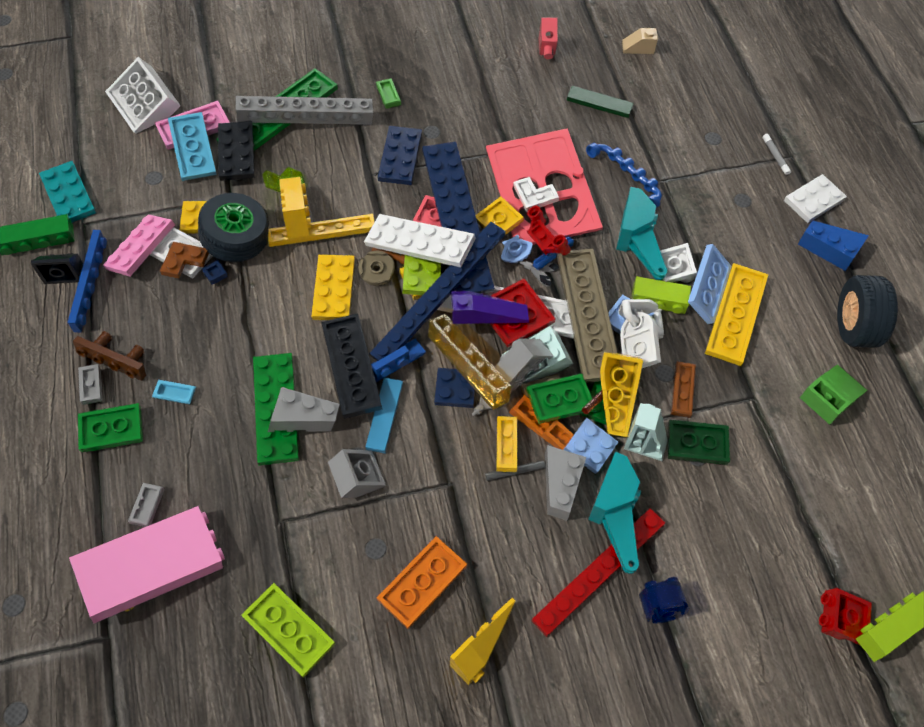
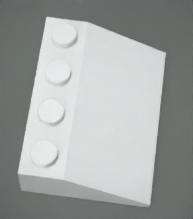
[105,57,180,134]

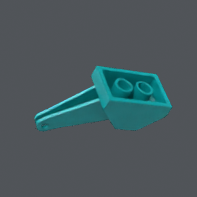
[616,187,667,281]
[588,452,641,574]

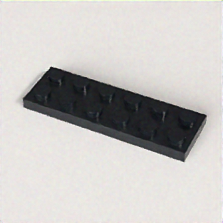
[321,313,383,419]

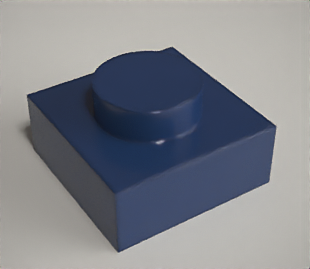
[202,260,228,285]

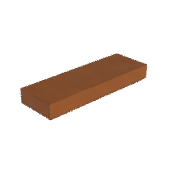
[671,361,696,418]

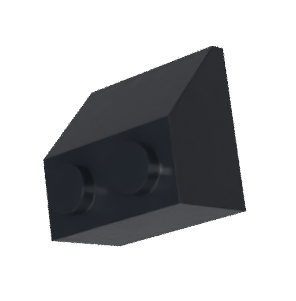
[31,253,84,284]

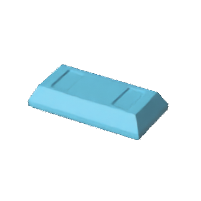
[152,380,196,404]

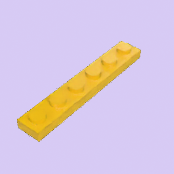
[268,214,375,247]

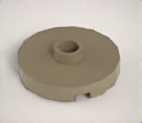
[358,250,395,286]

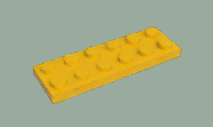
[704,263,769,366]

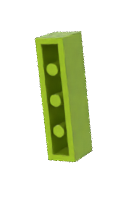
[856,591,924,662]

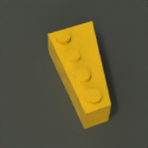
[279,177,312,239]

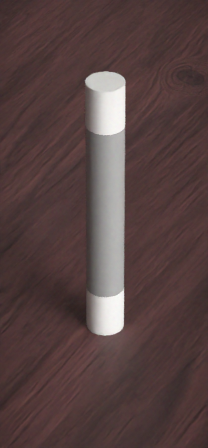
[762,134,791,175]

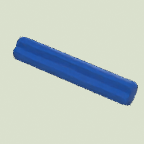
[533,236,574,270]

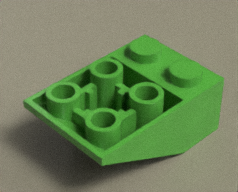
[800,364,867,425]

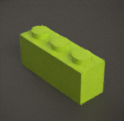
[631,276,691,314]

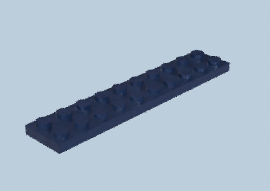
[422,142,495,294]

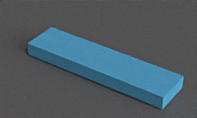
[365,377,403,453]

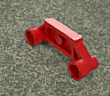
[527,206,571,255]

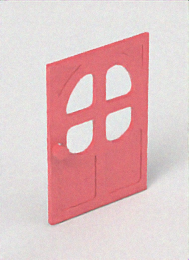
[486,128,603,245]

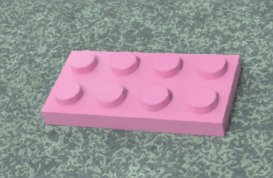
[155,101,230,150]
[103,214,175,277]

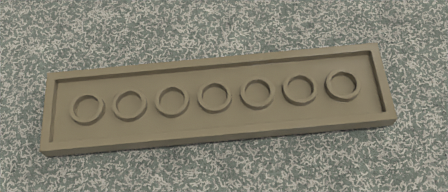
[557,249,617,383]

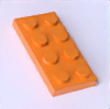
[377,536,467,629]

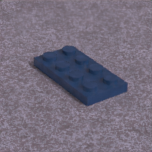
[378,126,422,185]

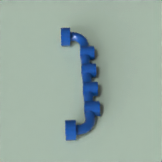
[586,143,662,208]

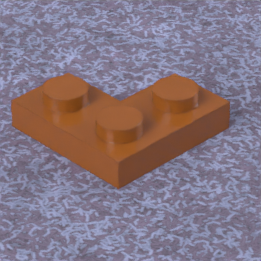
[160,242,209,278]

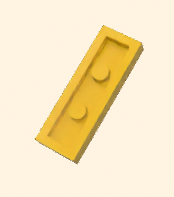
[496,416,517,472]

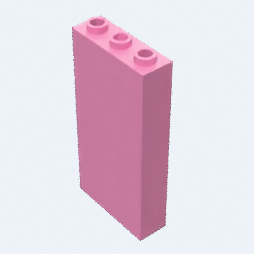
[69,506,225,623]

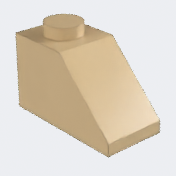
[622,28,658,54]

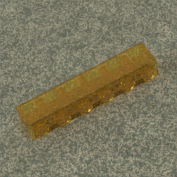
[428,314,512,410]

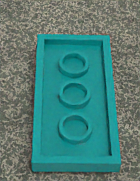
[39,161,96,222]

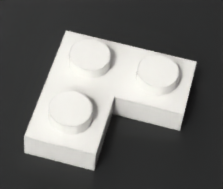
[513,177,559,212]

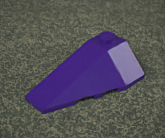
[451,291,529,324]

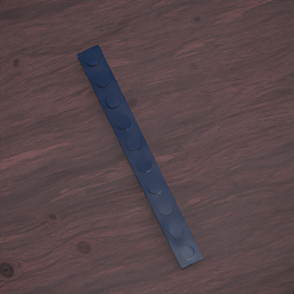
[370,222,505,361]

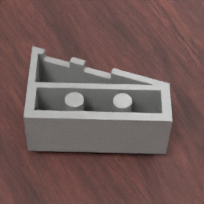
[484,339,554,397]
[268,387,340,432]
[545,445,586,521]

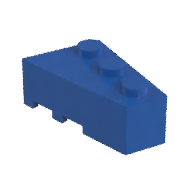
[798,221,869,271]

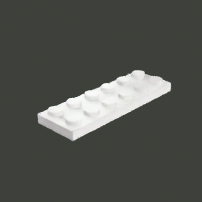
[364,214,476,267]

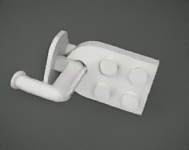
[618,299,664,368]

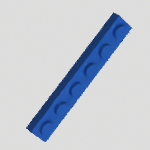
[67,230,107,333]

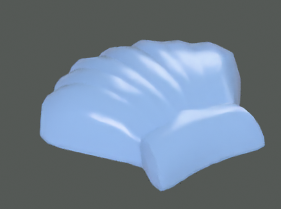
[501,235,533,263]

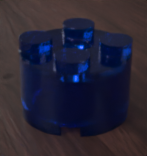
[639,577,690,624]

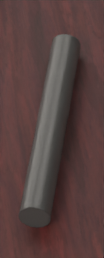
[485,460,545,481]

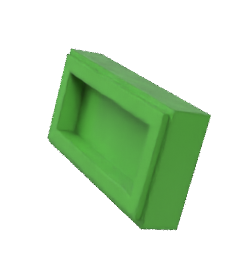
[376,78,401,109]

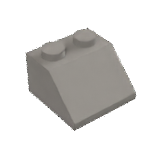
[328,449,386,498]

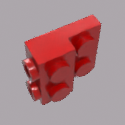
[819,588,872,645]

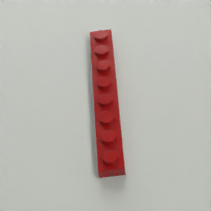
[531,508,665,637]

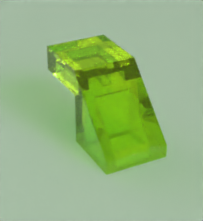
[262,167,305,192]

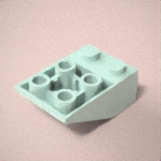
[502,326,573,386]

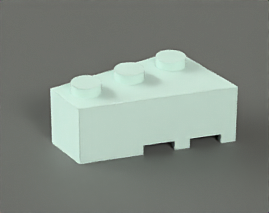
[624,403,668,461]

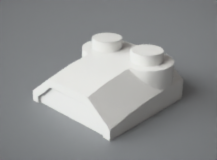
[660,243,697,283]

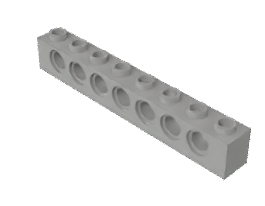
[236,96,373,125]

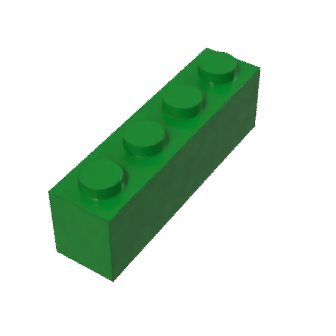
[0,214,75,256]

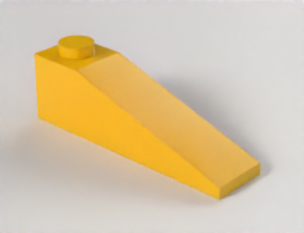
[600,352,643,437]
[450,598,515,685]

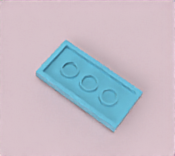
[168,112,217,181]

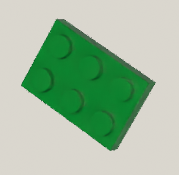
[526,374,596,424]
[78,403,143,453]

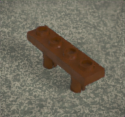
[73,331,146,381]

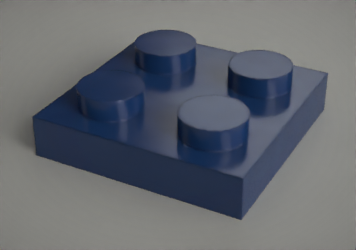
[434,368,476,408]

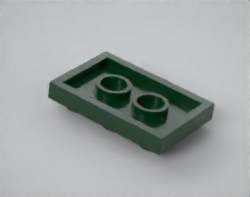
[668,419,730,465]

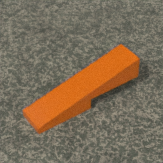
[509,395,574,450]

